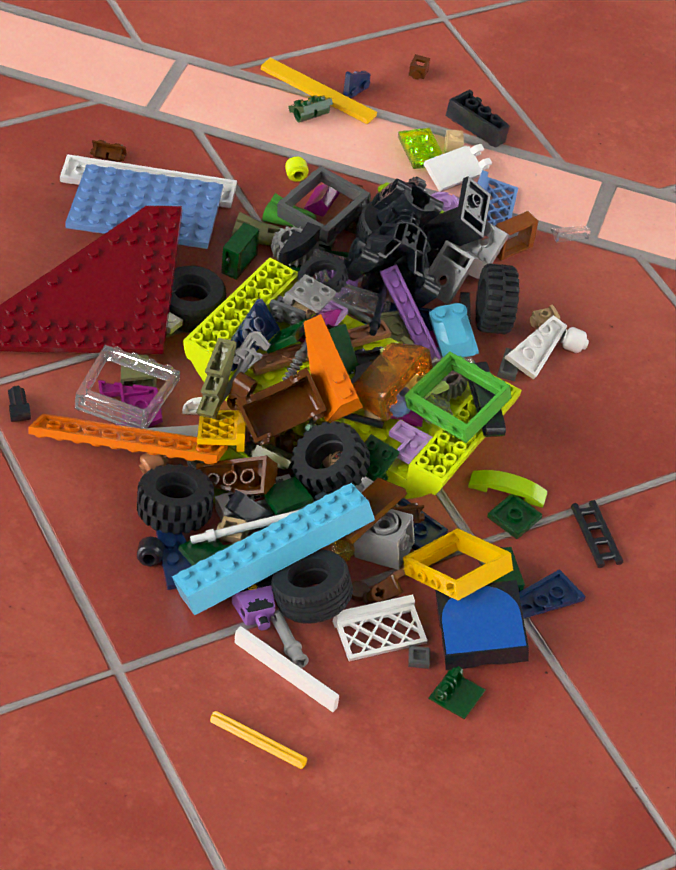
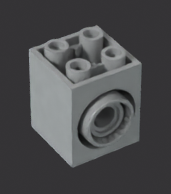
[352,509,415,570]

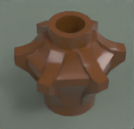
[275,428,304,453]

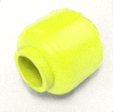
[285,156,309,182]

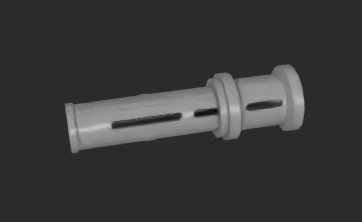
[271,612,309,668]

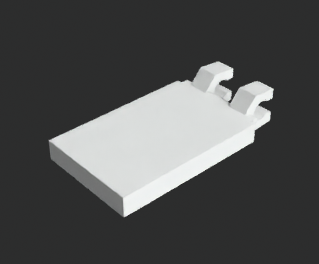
[423,144,492,192]

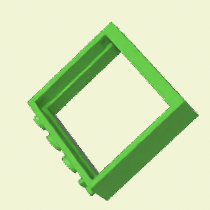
[405,352,512,443]

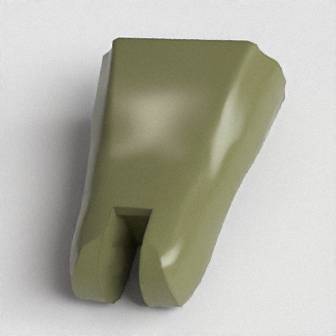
[231,212,281,246]

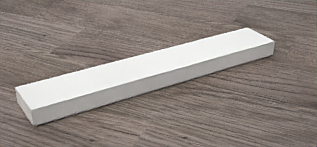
[235,626,339,712]

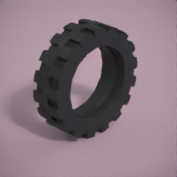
[298,254,348,293]

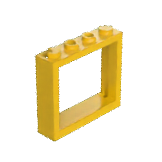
[403,528,513,600]

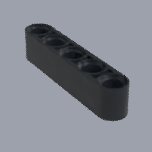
[467,362,506,437]

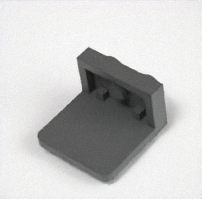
[269,295,312,326]

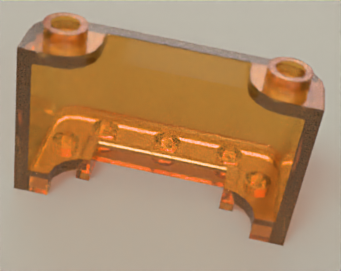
[352,343,433,421]

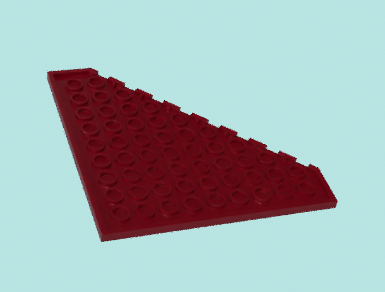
[0,206,183,354]

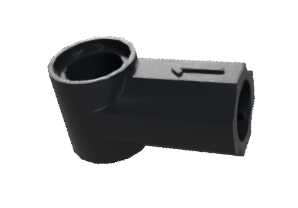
[8,386,31,422]

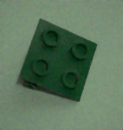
[365,434,401,482]
[428,666,486,720]

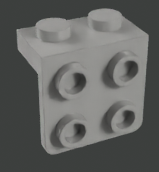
[283,274,336,313]

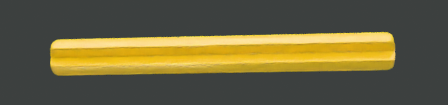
[210,711,307,769]

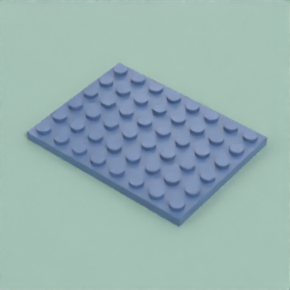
[65,164,223,249]

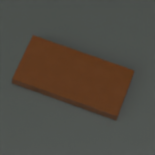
[340,478,407,544]

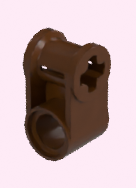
[227,372,258,411]
[363,574,403,605]

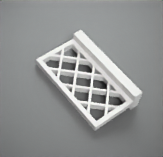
[332,594,427,661]

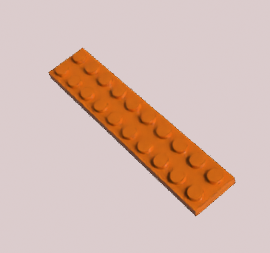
[28,414,228,464]

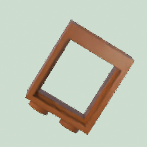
[495,211,539,261]

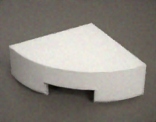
[182,397,202,415]

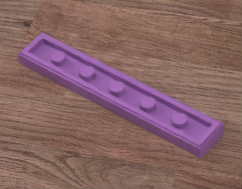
[380,264,441,360]

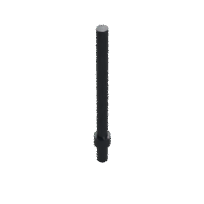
[369,281,388,336]

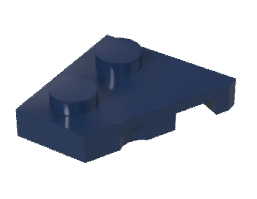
[343,71,371,98]

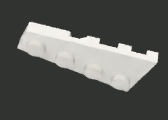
[504,315,567,379]

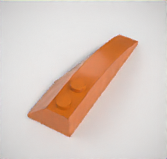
[304,314,363,423]

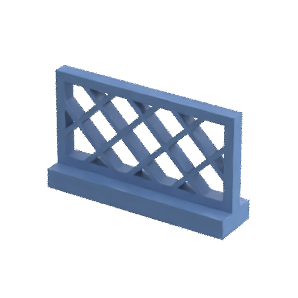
[477,170,518,226]

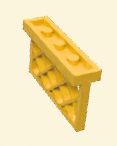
[197,410,246,452]

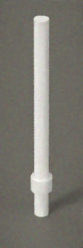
[190,510,298,544]

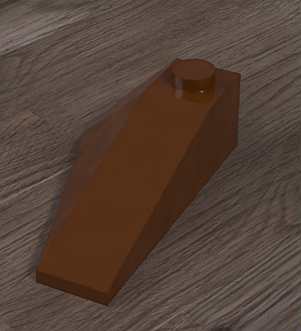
[196,455,277,496]

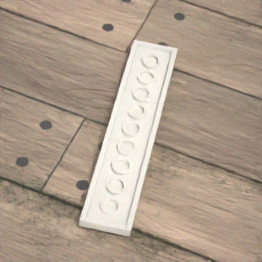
[60,154,237,208]

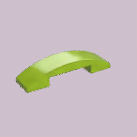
[468,470,548,508]

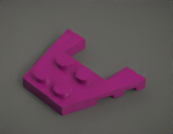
[98,380,163,429]

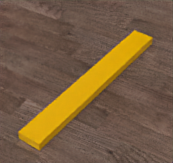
[261,58,377,124]

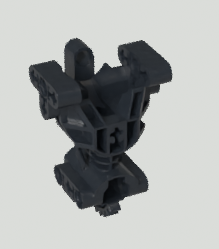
[343,176,444,308]

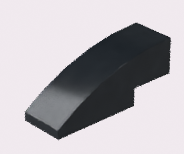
[279,222,321,265]

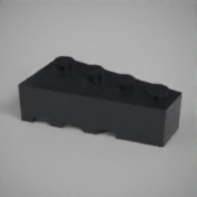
[446,89,510,148]

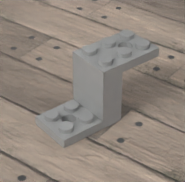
[428,221,509,305]

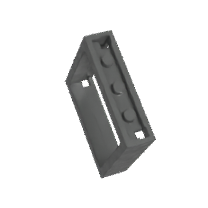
[277,166,371,244]

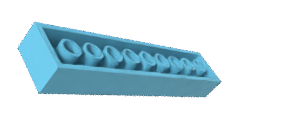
[172,483,375,615]

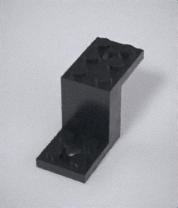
[423,176,491,280]

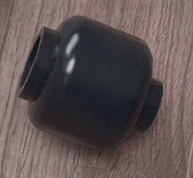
[137,536,164,567]

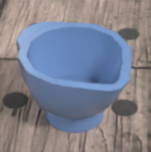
[385,386,411,418]

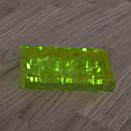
[398,128,443,169]

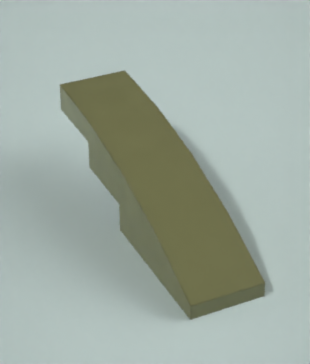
[196,338,237,419]

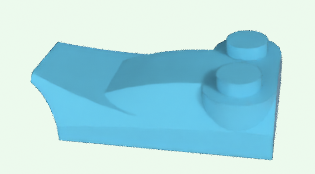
[429,303,479,358]

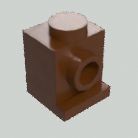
[409,54,430,80]

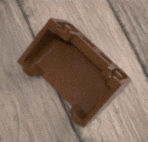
[235,367,327,446]

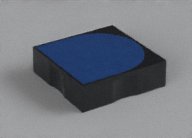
[435,580,529,670]

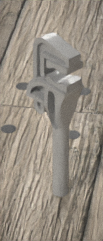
[221,331,270,405]

